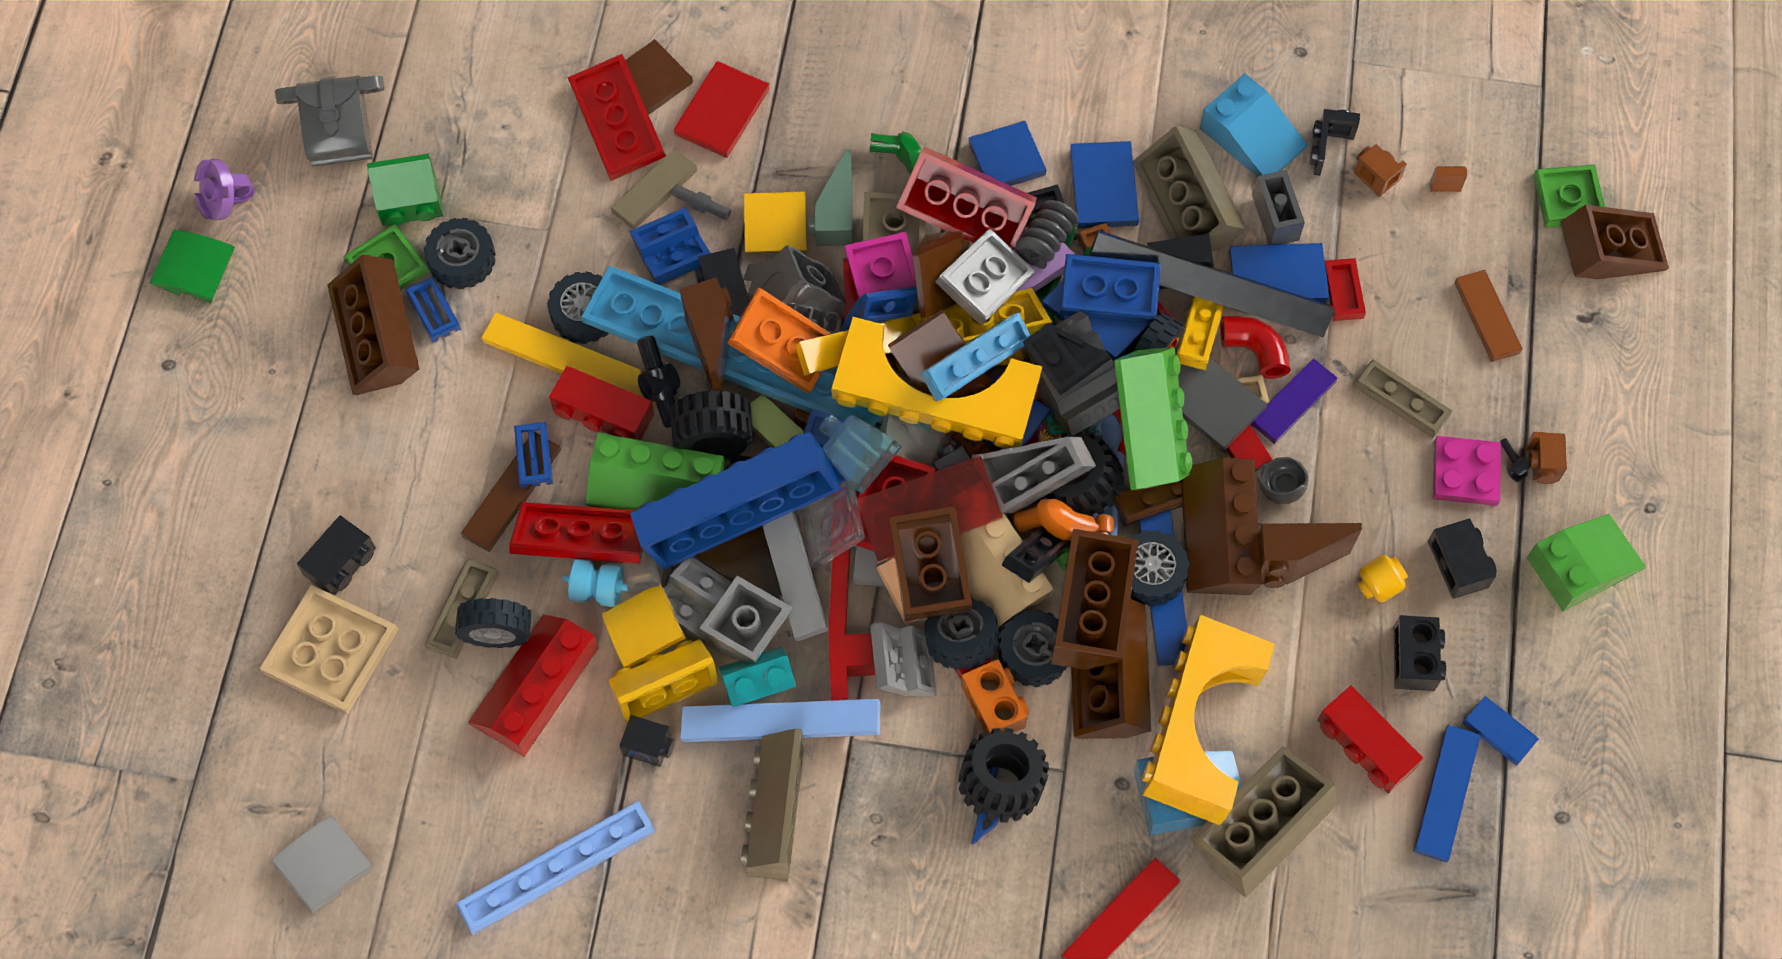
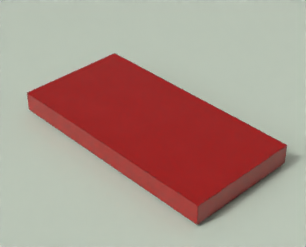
[567,54,666,181]
[509,502,643,564]

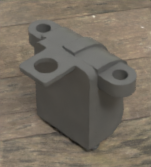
[275,75,385,167]

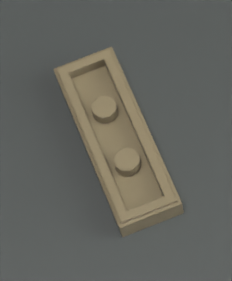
[611,148,697,229]
[1354,359,1452,438]
[425,558,499,659]

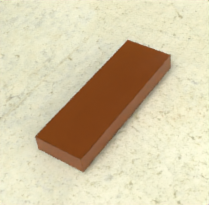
[1454,270,1523,362]

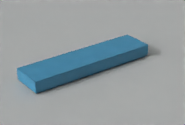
[921,312,1031,401]

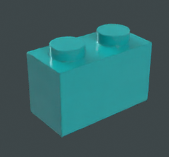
[718,647,796,707]

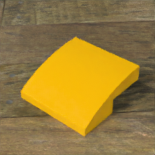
[744,192,807,254]
[602,583,686,668]

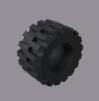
[671,391,753,459]
[1045,431,1124,517]
[958,728,1049,823]

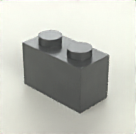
[1252,170,1305,245]

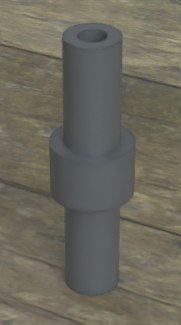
[672,185,731,220]

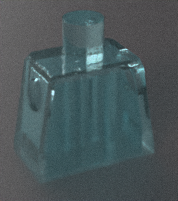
[820,415,902,494]

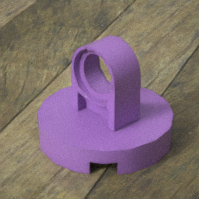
[194,159,255,220]

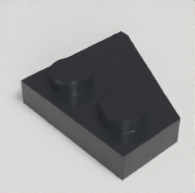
[1023,323,1112,395]

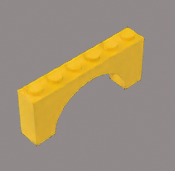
[831,317,1042,449]
[1141,615,1275,825]

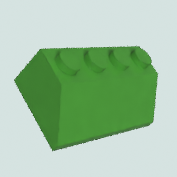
[1114,347,1192,490]
[586,433,726,510]

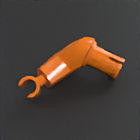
[1014,499,1114,541]

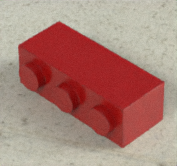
[549,365,655,441]
[1317,685,1424,793]

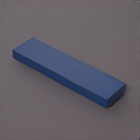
[1414,725,1481,863]

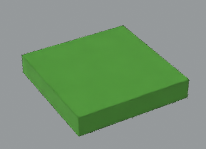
[1533,164,1605,228]
[343,224,430,290]

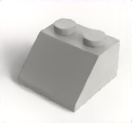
[699,576,792,663]

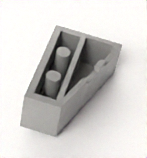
[972,437,1096,514]

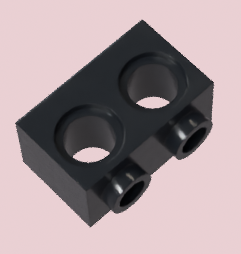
[1393,615,1446,691]

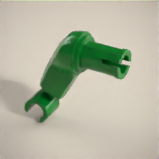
[870,131,922,176]

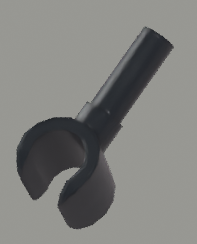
[1500,438,1530,482]

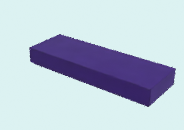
[1251,358,1338,444]

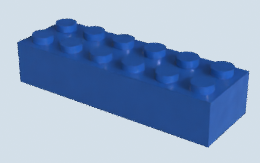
[630,432,841,570]

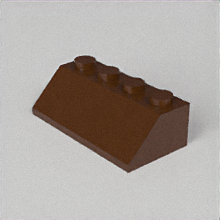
[327,254,419,395]
[1181,458,1262,595]
[1051,529,1139,670]
[1071,599,1151,739]

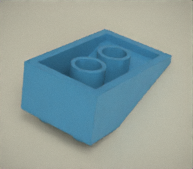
[1199,73,1307,176]
[1134,751,1242,836]

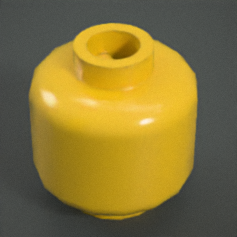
[1357,554,1408,603]

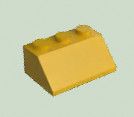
[608,639,718,724]

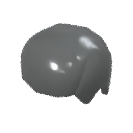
[1258,457,1309,504]

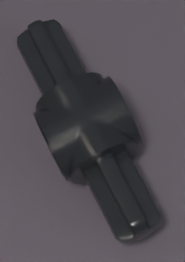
[637,335,680,428]

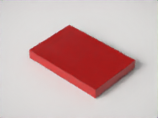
[674,61,770,158]

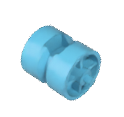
[563,559,629,607]

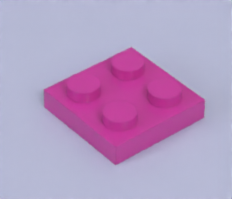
[845,232,916,299]
[1433,436,1501,506]

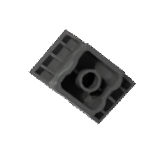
[743,245,846,334]
[1021,311,1120,437]

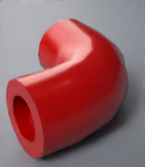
[1220,316,1291,379]

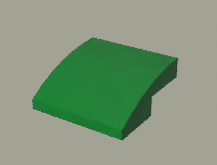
[150,229,235,304]

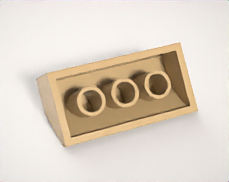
[940,480,1054,629]

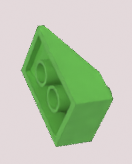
[1527,514,1646,612]

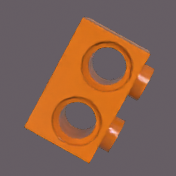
[961,659,1030,735]

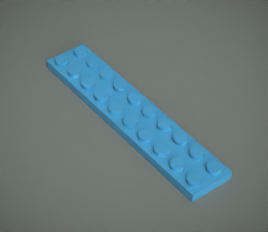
[581,265,879,436]

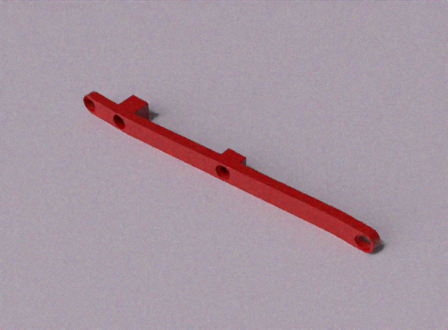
[828,258,875,701]

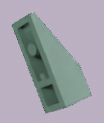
[809,150,853,246]

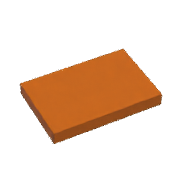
[726,288,831,394]

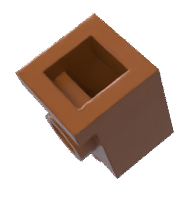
[1354,144,1407,197]
[1525,432,1567,484]

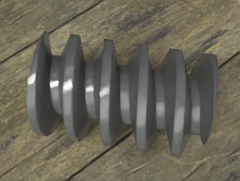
[1016,200,1079,269]

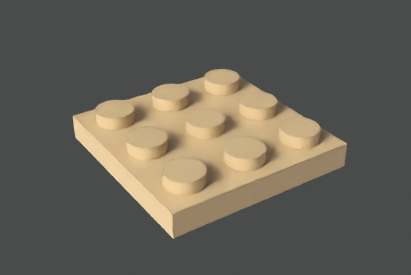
[259,585,399,714]

